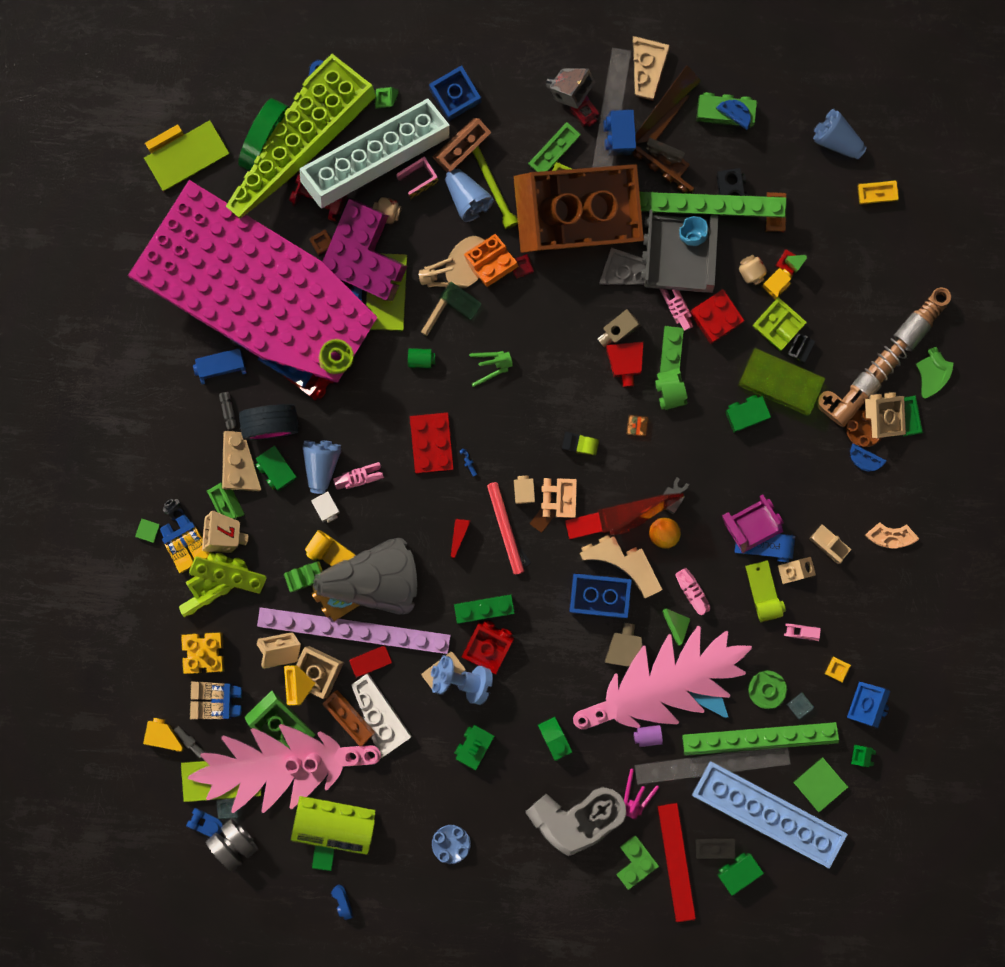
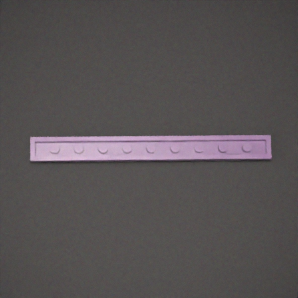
[257,607,450,654]

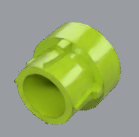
[319,339,353,374]

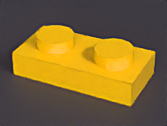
[858,181,899,204]

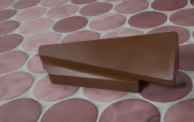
[635,66,701,144]

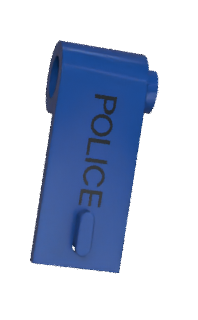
[735,534,795,563]

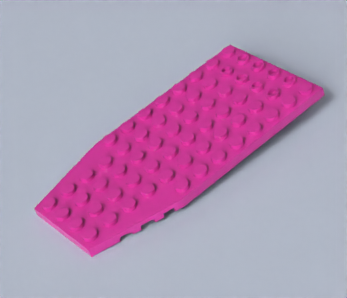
[128,180,377,383]

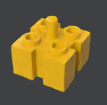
[181,633,225,674]

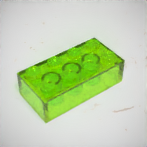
[738,348,825,416]

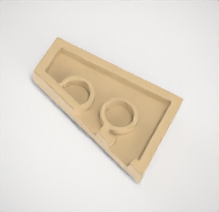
[222,431,261,491]

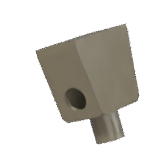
[598,309,642,348]
[605,623,642,667]

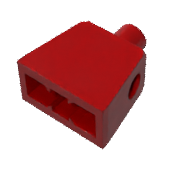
[606,342,643,387]

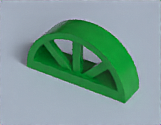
[238,98,290,171]

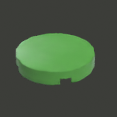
[748,670,787,709]

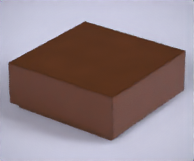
[309,230,331,256]

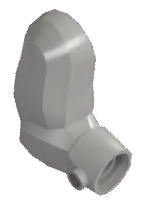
[526,787,626,855]

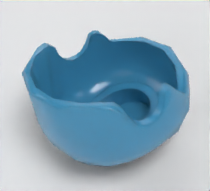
[679,216,708,246]

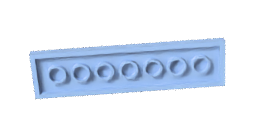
[692,761,847,868]

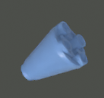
[813,109,866,159]
[303,440,341,494]

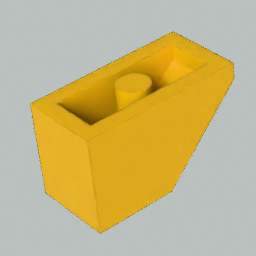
[143,718,184,751]

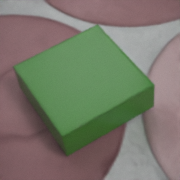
[135,518,160,543]

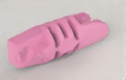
[660,289,693,331]
[333,462,384,490]
[675,568,711,615]

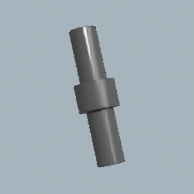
[173,726,205,759]

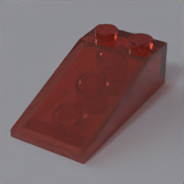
[598,493,684,535]

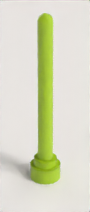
[472,146,518,229]

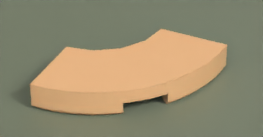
[865,522,919,548]

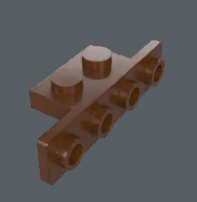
[632,142,695,194]

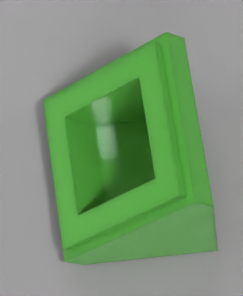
[785,255,807,273]

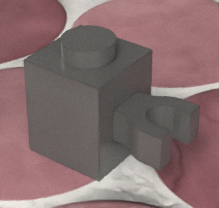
[657,477,689,514]

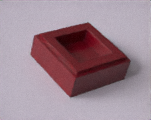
[513,254,534,279]

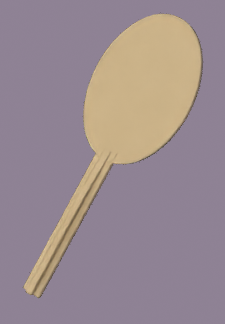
[421,236,485,336]

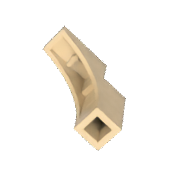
[579,535,662,599]

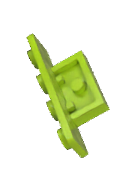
[189,553,267,593]
[179,576,234,617]

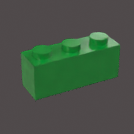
[454,595,514,624]

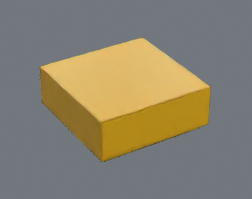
[825,657,851,683]

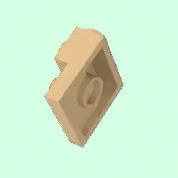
[865,392,906,438]

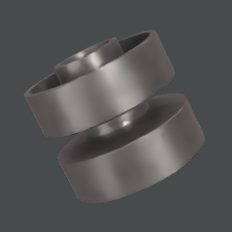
[206,819,258,872]

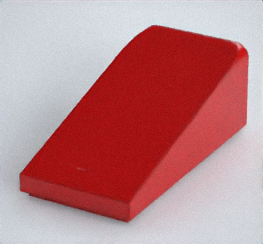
[565,511,607,539]
[451,519,470,558]
[349,645,392,678]

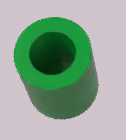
[408,348,435,368]

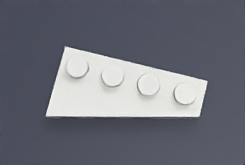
[352,673,412,759]

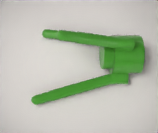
[469,351,512,387]

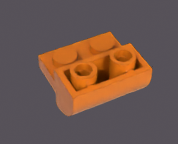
[464,234,519,287]

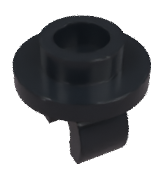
[163,499,184,520]

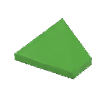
[662,609,690,646]

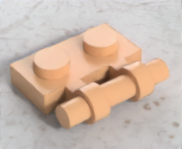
[541,478,577,518]

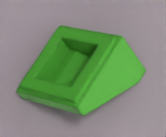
[375,87,398,108]

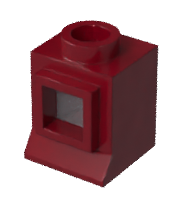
[570,96,599,128]

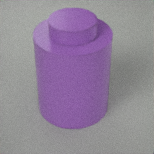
[634,725,663,747]

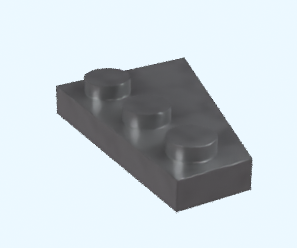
[599,248,646,285]

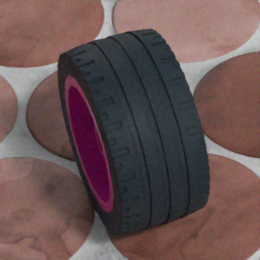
[239,404,298,440]

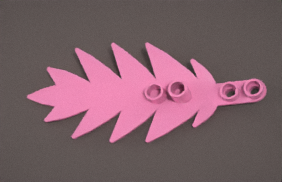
[573,626,752,729]
[188,724,381,813]

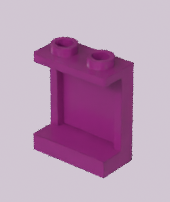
[722,495,783,554]

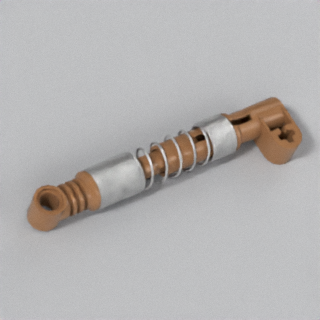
[818,287,951,427]

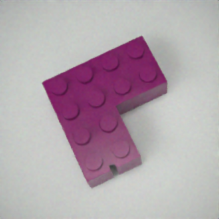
[322,199,408,301]

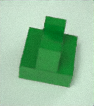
[851,745,876,767]

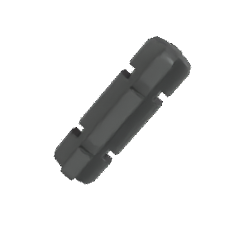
[219,392,237,430]

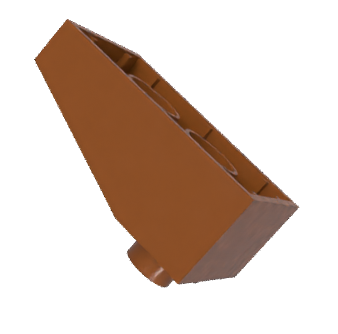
[514,164,644,253]

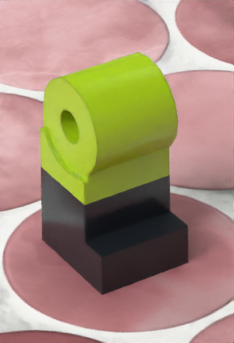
[561,431,599,455]

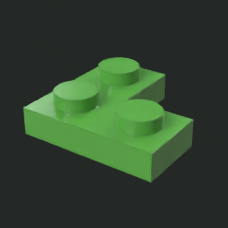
[617,835,659,890]

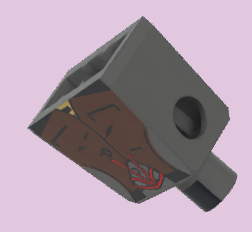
[546,68,595,109]

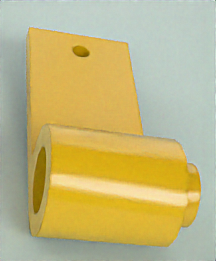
[305,530,356,566]

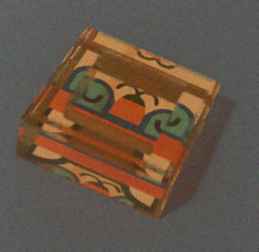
[627,415,648,437]

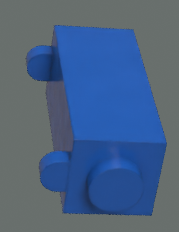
[193,348,246,384]

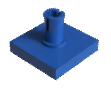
[847,681,890,728]

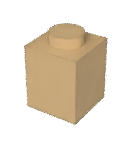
[514,476,535,504]

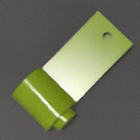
[745,560,786,622]

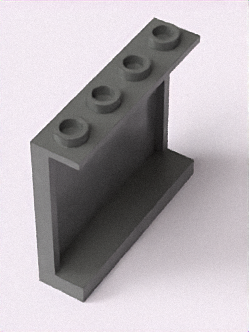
[641,210,718,293]

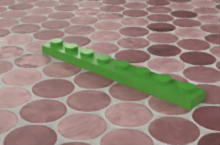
[639,192,787,218]
[682,722,839,756]

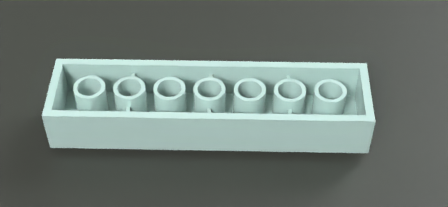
[300,99,450,209]

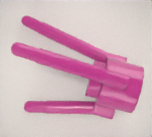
[624,769,659,819]

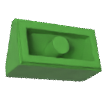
[207,483,244,519]

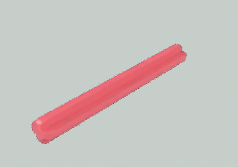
[487,482,524,575]

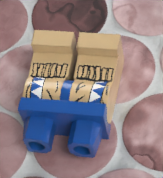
[190,682,243,719]

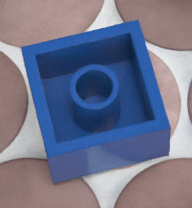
[429,65,481,121]
[603,110,636,156]

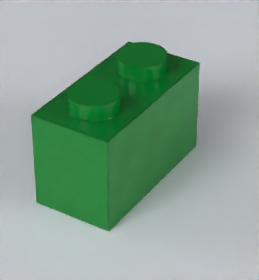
[725,395,771,433]
[255,445,298,491]
[717,853,764,895]

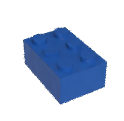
[569,574,631,619]

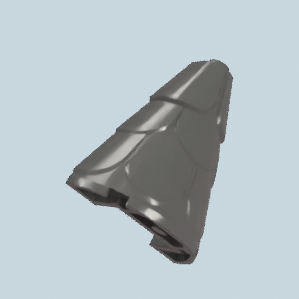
[313,538,417,615]

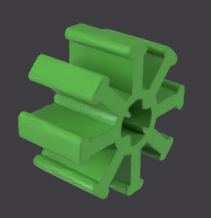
[284,561,323,592]

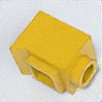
[762,268,792,300]

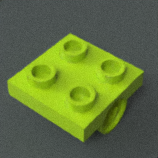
[753,297,807,351]

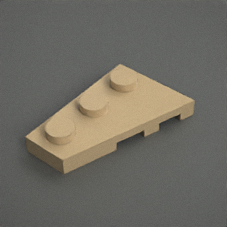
[633,36,670,101]

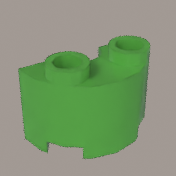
[655,368,688,410]

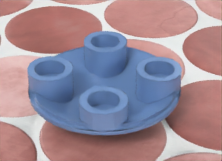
[432,825,470,864]

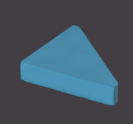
[689,683,728,718]

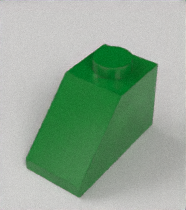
[538,717,572,760]

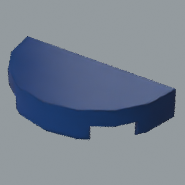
[716,100,751,130]
[850,443,886,472]

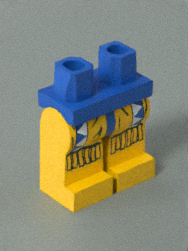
[160,515,212,573]

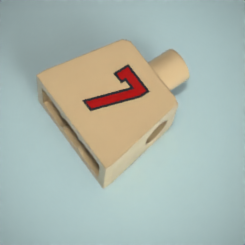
[202,511,248,553]

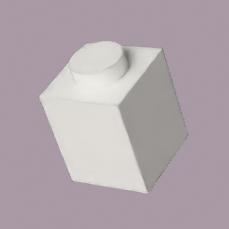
[311,492,340,523]

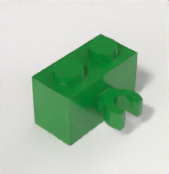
[454,725,494,770]

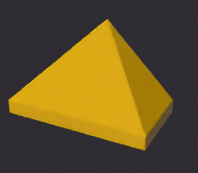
[284,666,316,705]

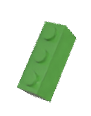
[696,93,757,127]

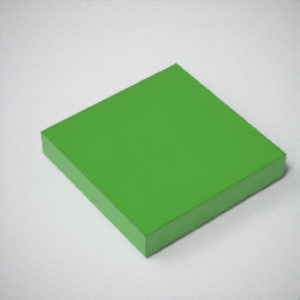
[793,757,848,812]

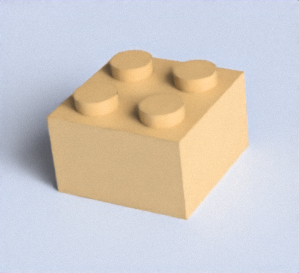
[296,646,344,699]

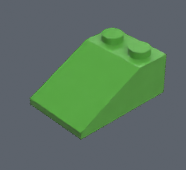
[244,691,315,749]

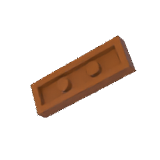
[323,690,375,747]

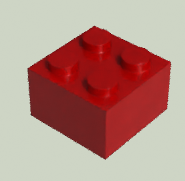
[690,289,745,344]

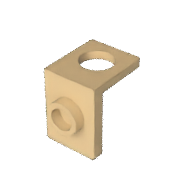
[778,557,816,584]

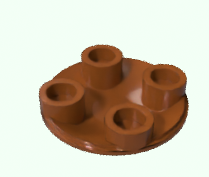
[846,409,881,447]

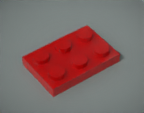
[410,412,453,474]

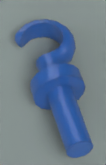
[460,449,477,476]

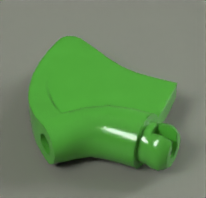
[916,347,953,398]

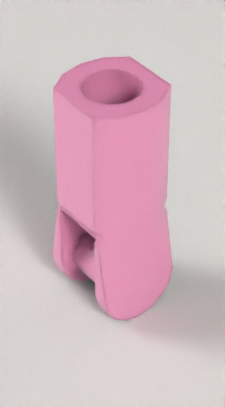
[784,624,820,641]

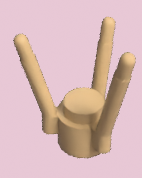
[419,258,467,288]

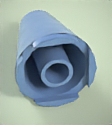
[445,168,494,222]

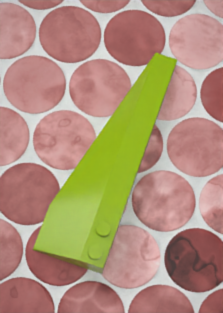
[226,54,376,219]

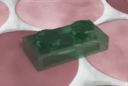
[439,282,482,320]

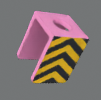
[396,157,438,199]

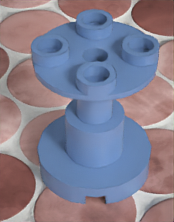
[431,655,493,705]

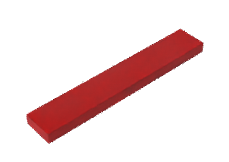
[658,803,696,922]

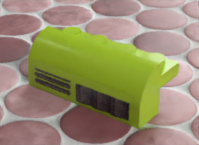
[291,796,375,855]

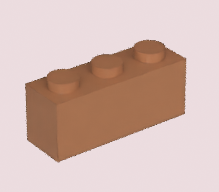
[433,118,491,172]

